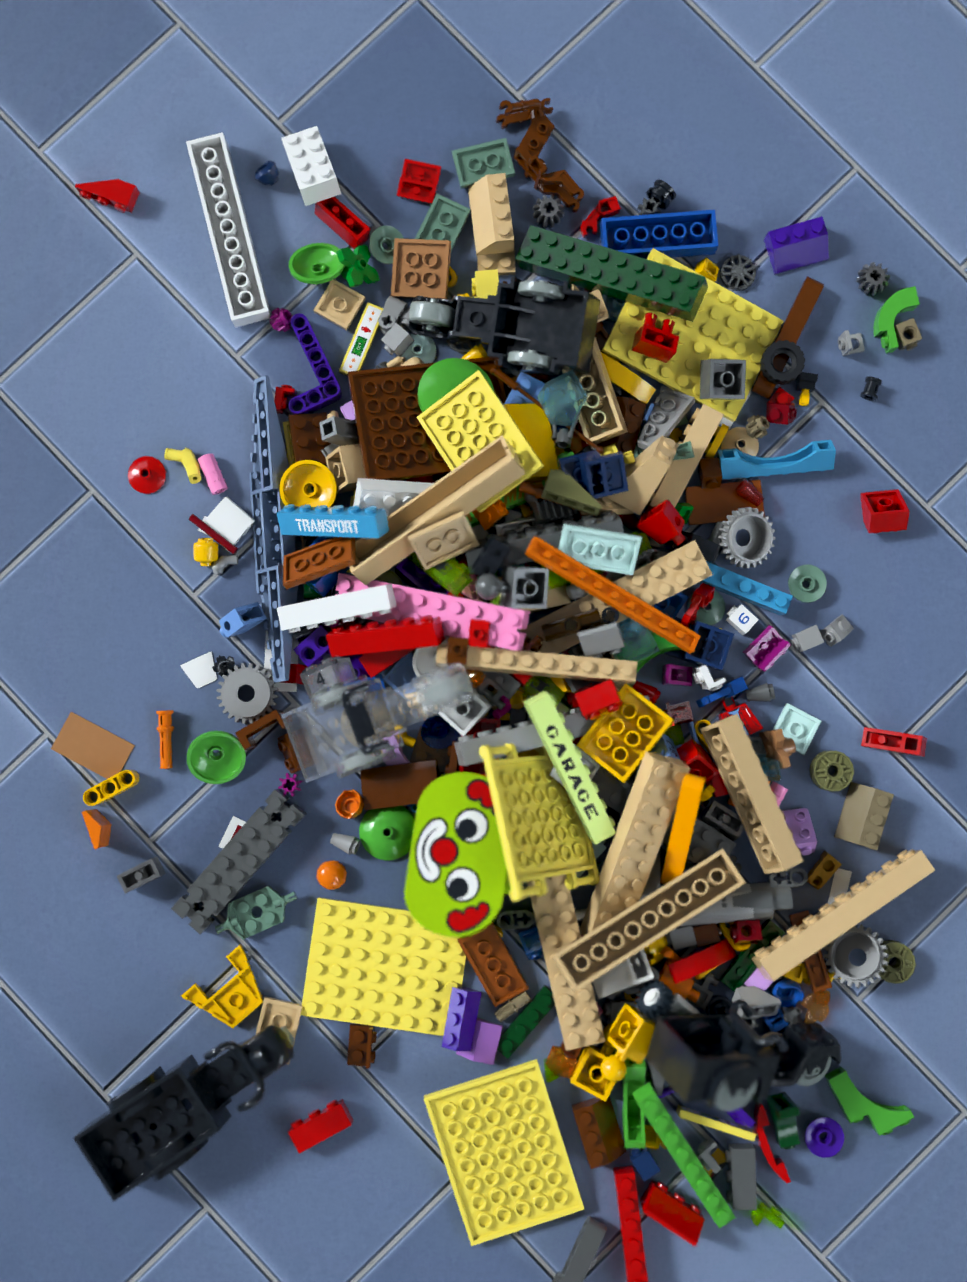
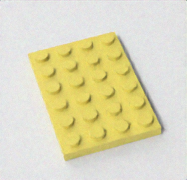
[417,370,544,513]

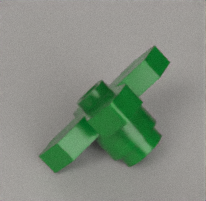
[336,245,380,288]

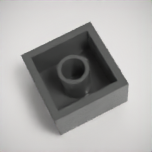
[700,359,746,400]

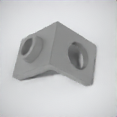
[838,330,865,356]

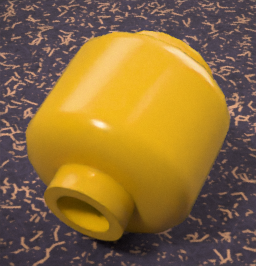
[193,538,218,566]

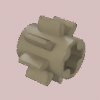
[745,415,769,439]

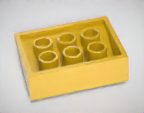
[503,404,558,485]
[576,683,674,784]

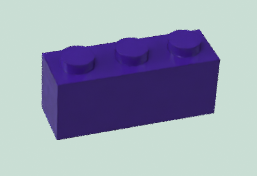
[441,987,482,1052]

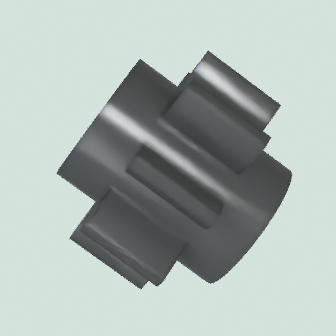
[637,197,661,215]

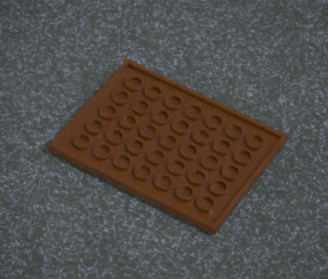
[348,357,506,480]

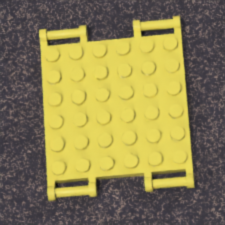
[479,743,600,901]

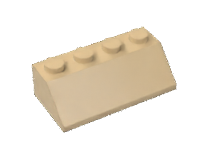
[468,173,514,256]

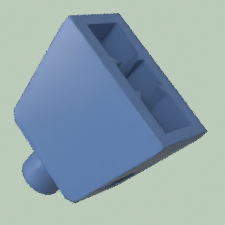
[219,602,267,638]

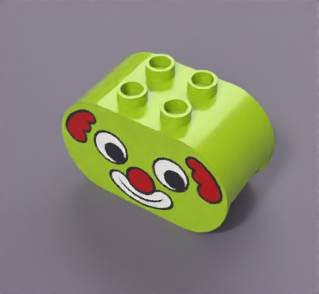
[404,772,512,937]

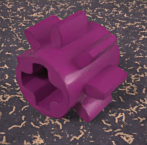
[269,308,293,332]
[278,773,303,796]

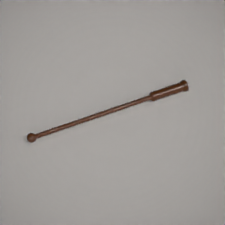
[490,365,604,454]

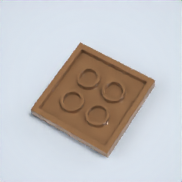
[391,238,451,299]

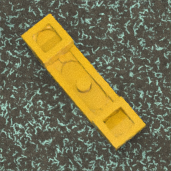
[601,352,656,404]

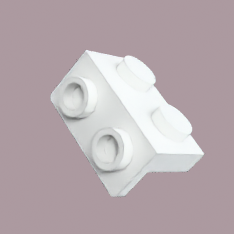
[692,665,726,691]

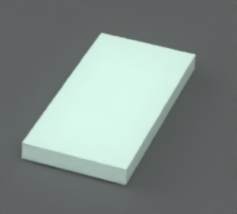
[558,524,642,575]

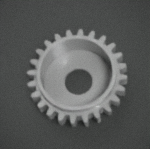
[718,507,776,568]
[217,663,279,724]
[824,925,889,988]

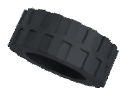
[760,340,805,385]

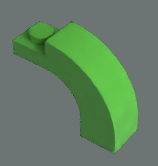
[874,286,920,354]

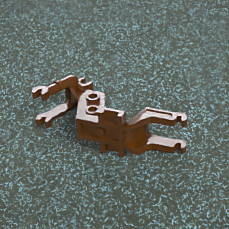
[496,98,584,213]

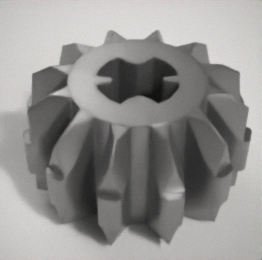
[533,194,564,228]
[856,262,890,296]

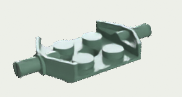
[215,886,297,940]

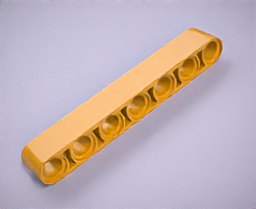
[660,773,705,885]

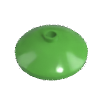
[289,243,345,285]
[187,731,246,784]
[359,806,415,860]

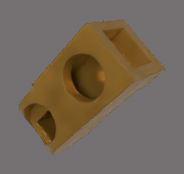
[806,850,842,890]

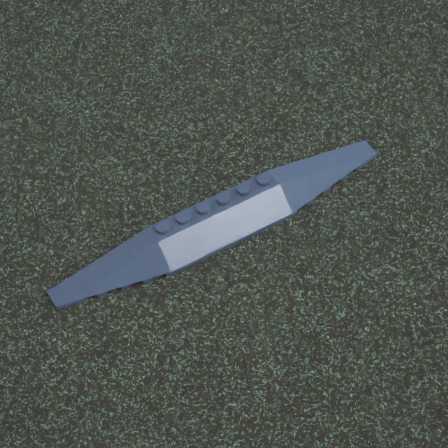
[249,375,298,683]

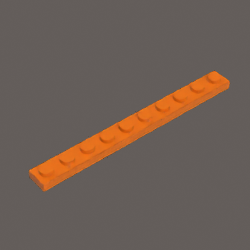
[524,536,700,654]

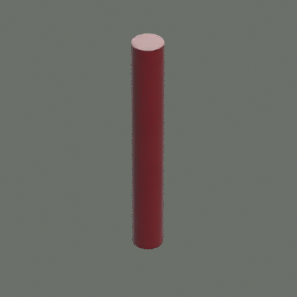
[189,514,238,555]

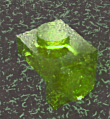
[751,1202,785,1229]

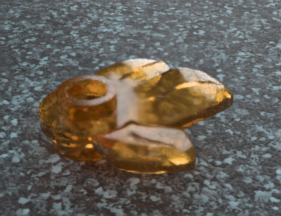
[801,989,830,1024]

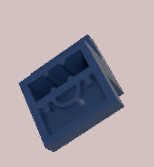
[558,450,628,499]
[663,617,734,671]

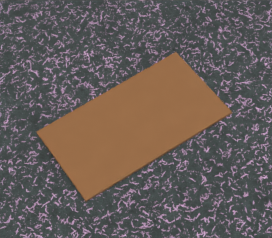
[51,712,135,779]

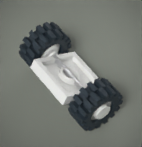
[635,980,699,1022]

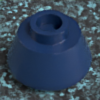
[255,160,279,186]

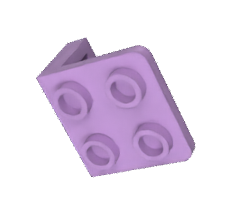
[782,808,817,855]

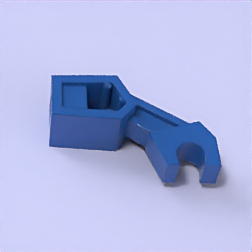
[696,676,748,708]

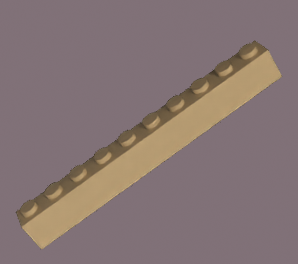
[436,643,637,685]

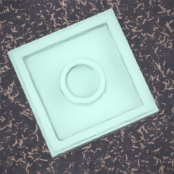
[773,703,821,755]

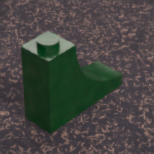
[767,1092,800,1149]

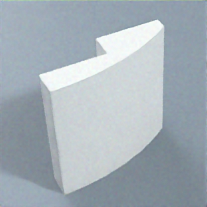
[204,496,255,552]

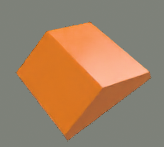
[82,809,112,849]

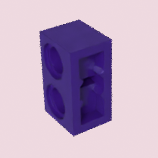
[293,624,332,667]

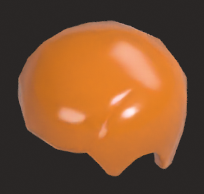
[335,789,364,819]
[316,860,347,890]

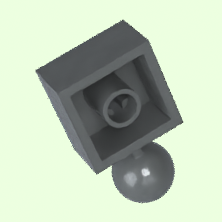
[476,566,549,608]

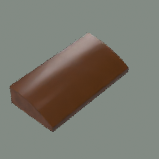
[361,759,439,810]

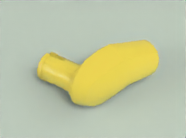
[164,448,201,484]

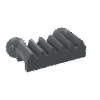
[524,493,580,525]

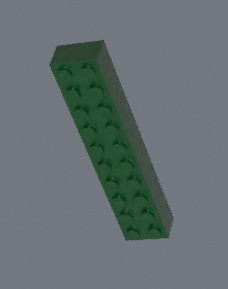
[515,225,708,322]

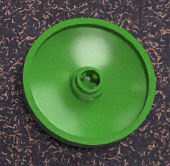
[417,358,494,413]

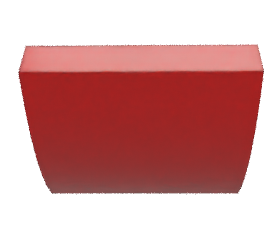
[397,158,442,204]

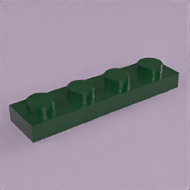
[719,919,785,992]
[498,985,555,1059]

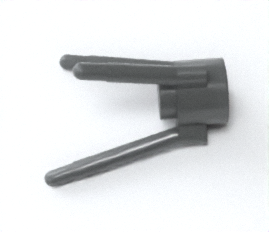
[550,401,583,449]

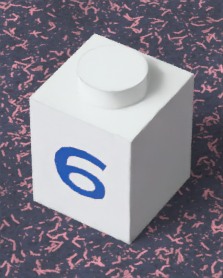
[726,604,759,635]

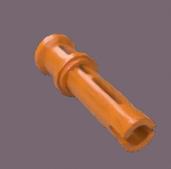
[156,710,174,769]

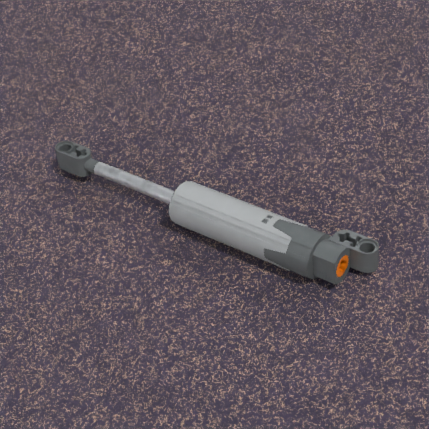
[497,868,808,931]

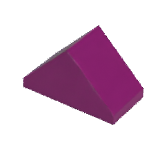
[662,664,693,686]

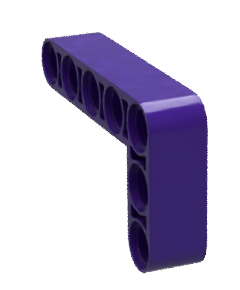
[289,313,342,415]

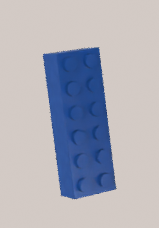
[600,210,718,259]

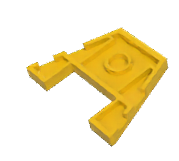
[181,944,263,1028]

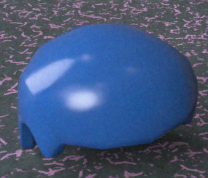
[772,979,804,1008]

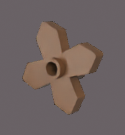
[759,729,796,770]

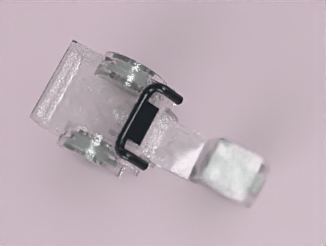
[281,663,474,783]

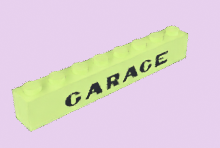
[523,691,616,845]

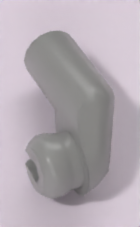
[212,555,238,575]

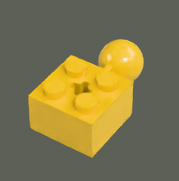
[601,1003,656,1082]
[569,1023,616,1102]

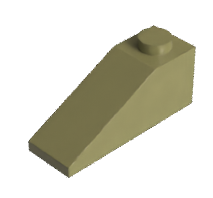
[541,469,602,516]

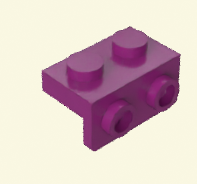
[743,625,791,672]

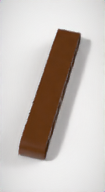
[751,276,824,399]

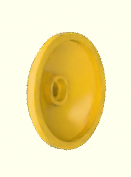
[280,460,337,507]

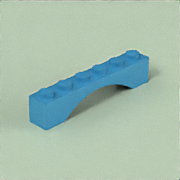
[717,440,836,480]

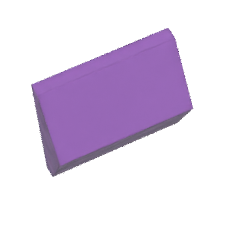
[456,1018,503,1065]

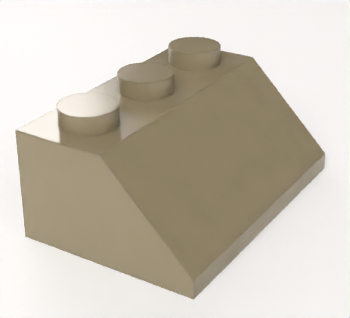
[834,782,894,850]

